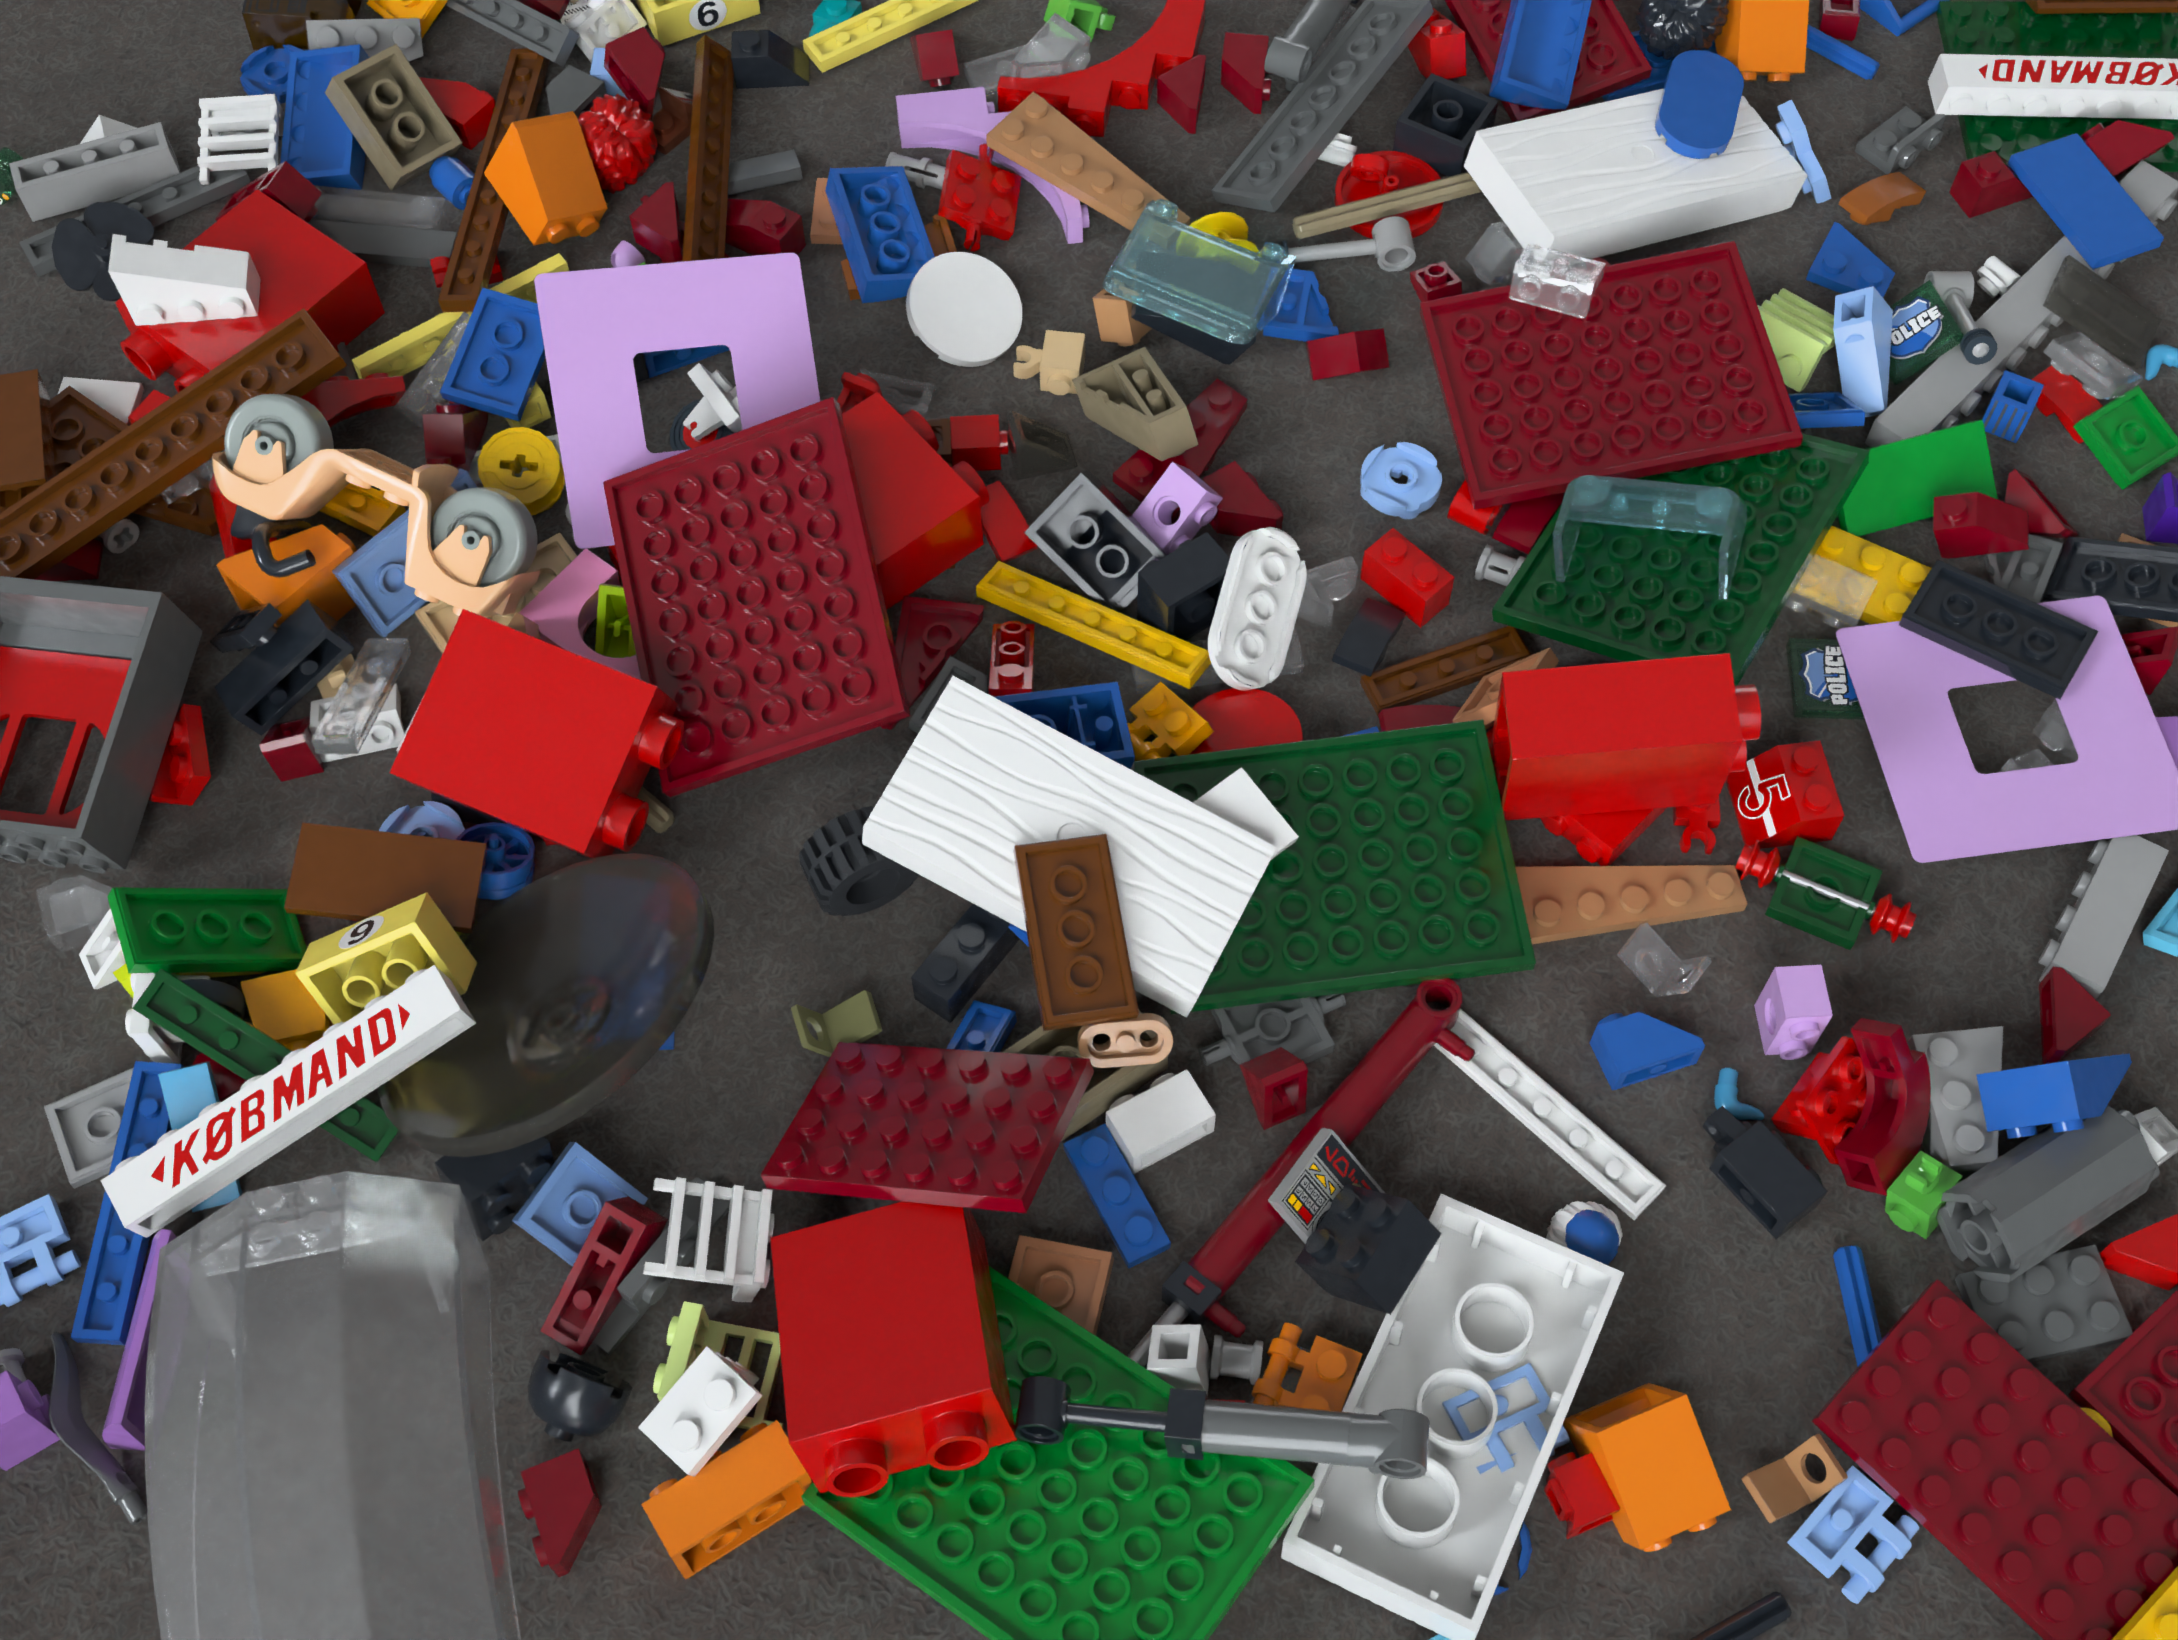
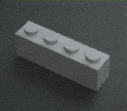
[9,122,181,222]
[2038,835,2169,999]

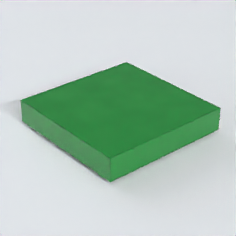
[2073,385,2178,490]

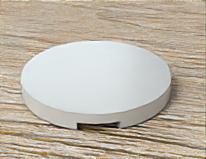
[906,252,1022,367]

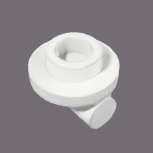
[1318,133,1357,167]
[1977,256,2021,298]

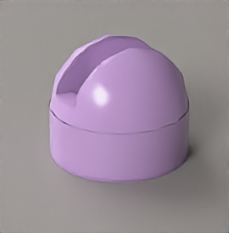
[611,240,645,267]

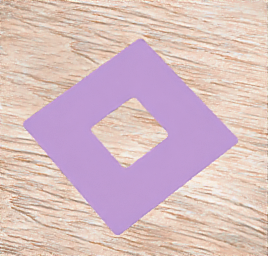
[534,253,820,549]
[1836,596,2178,863]

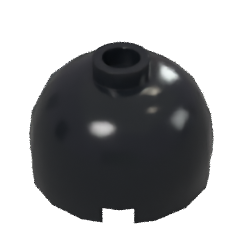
[528,1350,633,1442]

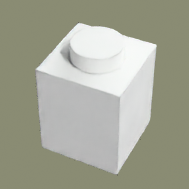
[1147,1324,1212,1396]

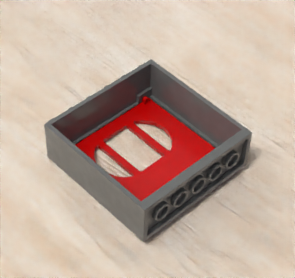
[0,576,203,873]

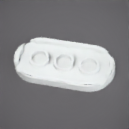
[1208,527,1307,691]

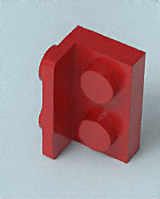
[149,704,211,806]

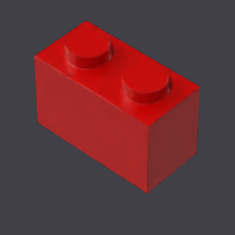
[1360,528,1455,628]

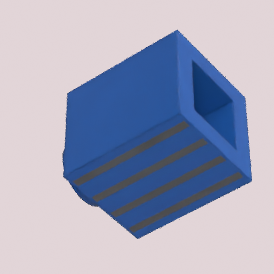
[1982,370,2044,443]

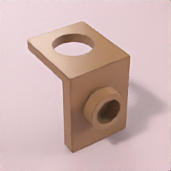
[1741,1434,1848,1523]

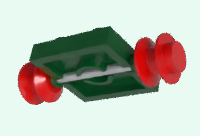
[1735,836,1917,950]

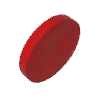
[1334,151,1444,239]
[1189,688,1303,755]

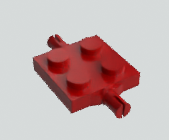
[938,144,1022,251]

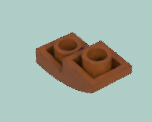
[1838,172,1926,225]

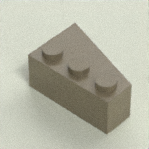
[1072,347,1199,461]

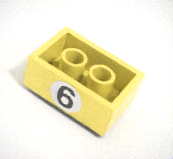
[635,0,761,46]
[295,892,477,1024]

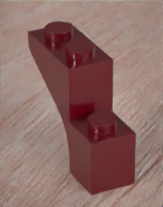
[413,401,488,473]

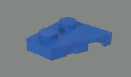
[1806,222,1895,298]
[1263,266,1339,342]

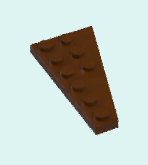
[50,386,219,537]

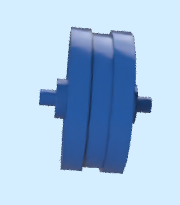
[456,822,535,900]

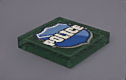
[1889,280,1964,385]
[1786,638,1865,720]

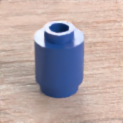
[429,156,475,210]

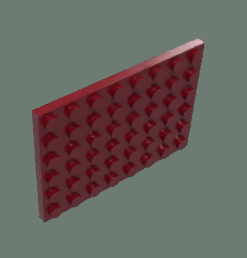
[1420,241,1803,510]
[603,397,911,797]

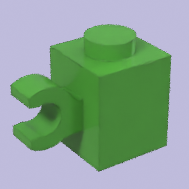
[1043,0,1116,42]
[1885,1150,1963,1239]

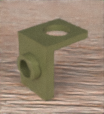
[791,990,882,1057]

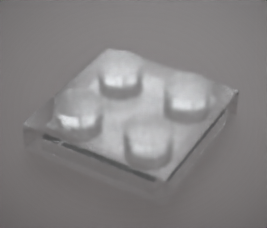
[2043,331,2143,400]

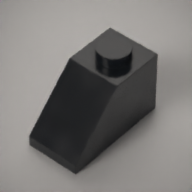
[731,30,809,89]

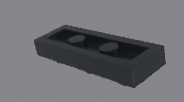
[209,603,282,653]

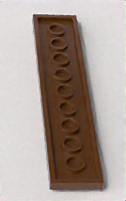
[0,308,347,579]

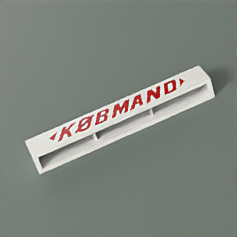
[1928,54,2178,119]
[100,965,476,1238]

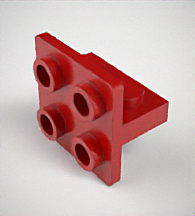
[1771,1036,1867,1165]

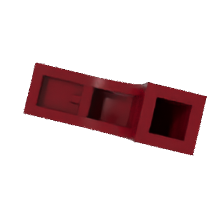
[1834,1018,1931,1196]

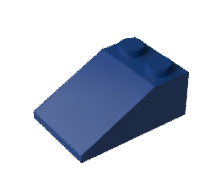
[1976,1053,2132,1139]

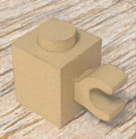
[1013,330,1085,395]

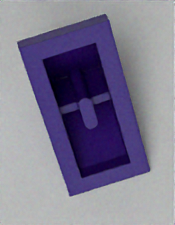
[2142,472,2178,544]

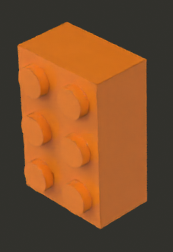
[641,1420,812,1580]

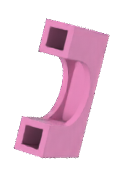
[519,549,641,680]

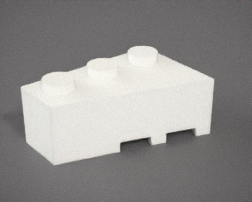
[108,234,261,326]

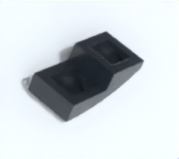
[1332,598,1406,677]

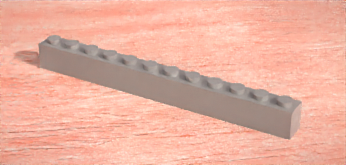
[1865,160,2178,447]

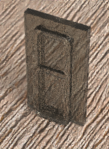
[2043,255,2162,369]

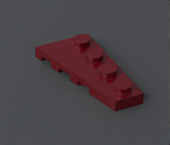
[1113,378,1248,524]

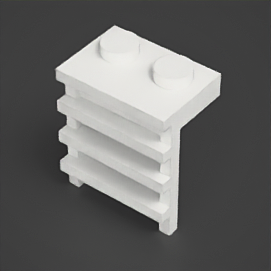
[197,94,285,185]
[643,1177,774,1302]
[638,1346,763,1477]

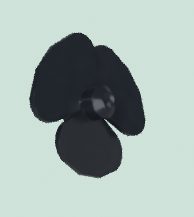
[52,202,154,301]

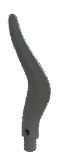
[49,1332,150,1526]

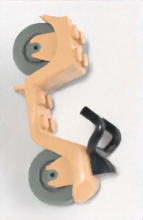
[212,394,540,618]

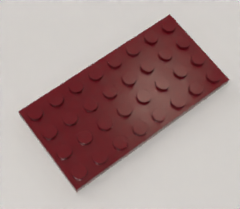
[1812,1279,2178,1640]

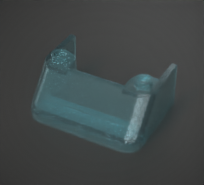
[1553,475,1747,599]

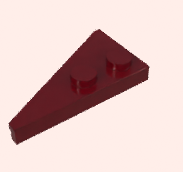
[881,596,984,730]

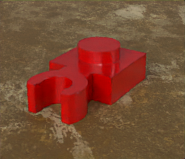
[1673,797,1720,855]

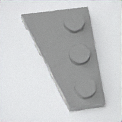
[306,18,423,62]

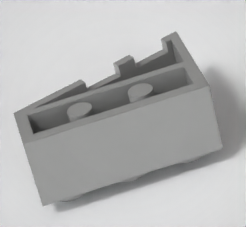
[1907,1026,2003,1181]

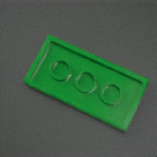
[1838,419,1998,536]
[107,887,307,974]

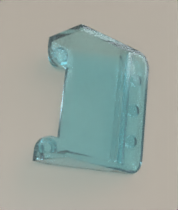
[1102,199,1296,344]

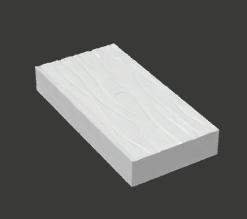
[1464,89,1808,272]
[862,676,1277,1018]
[1281,1194,1624,1640]

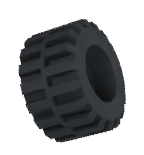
[799,806,919,917]

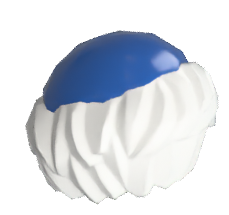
[1546,1201,1623,1265]

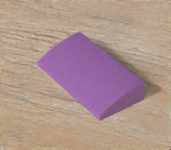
[102,1229,197,1451]

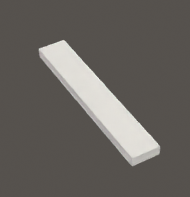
[1434,1008,1666,1220]

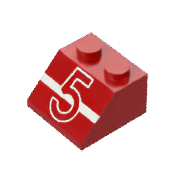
[1726,740,1845,849]

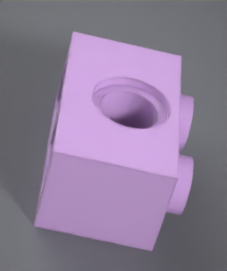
[1132,462,1223,555]
[1754,964,1833,1060]

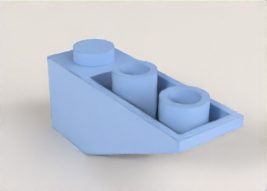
[1833,286,1893,417]

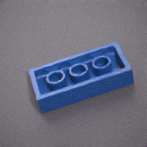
[825,166,935,303]

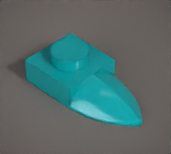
[809,0,862,37]

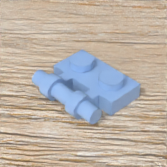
[0,1194,81,1307]
[1442,1363,1570,1474]
[1787,1465,1919,1604]

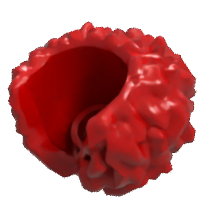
[577,94,658,194]

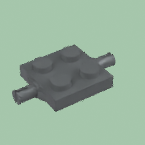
[1198,993,1346,1067]

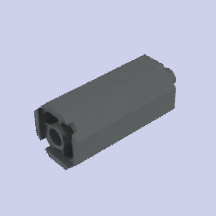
[1936,1105,2160,1283]

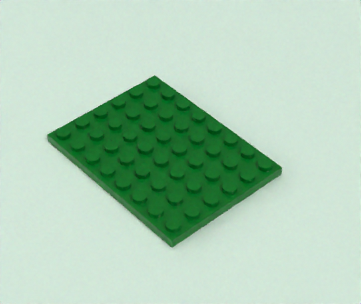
[801,1266,1315,1640]

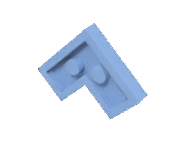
[1775,100,1831,203]

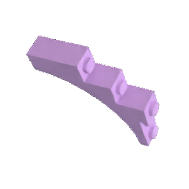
[896,87,1090,244]

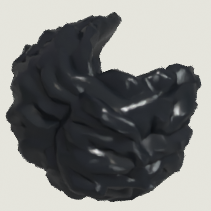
[1635,0,1729,61]

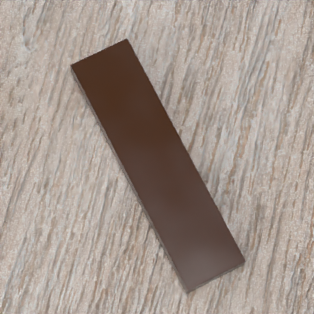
[1360,626,1531,716]

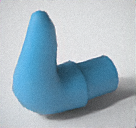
[2145,344,2178,381]
[1714,1068,1764,1120]

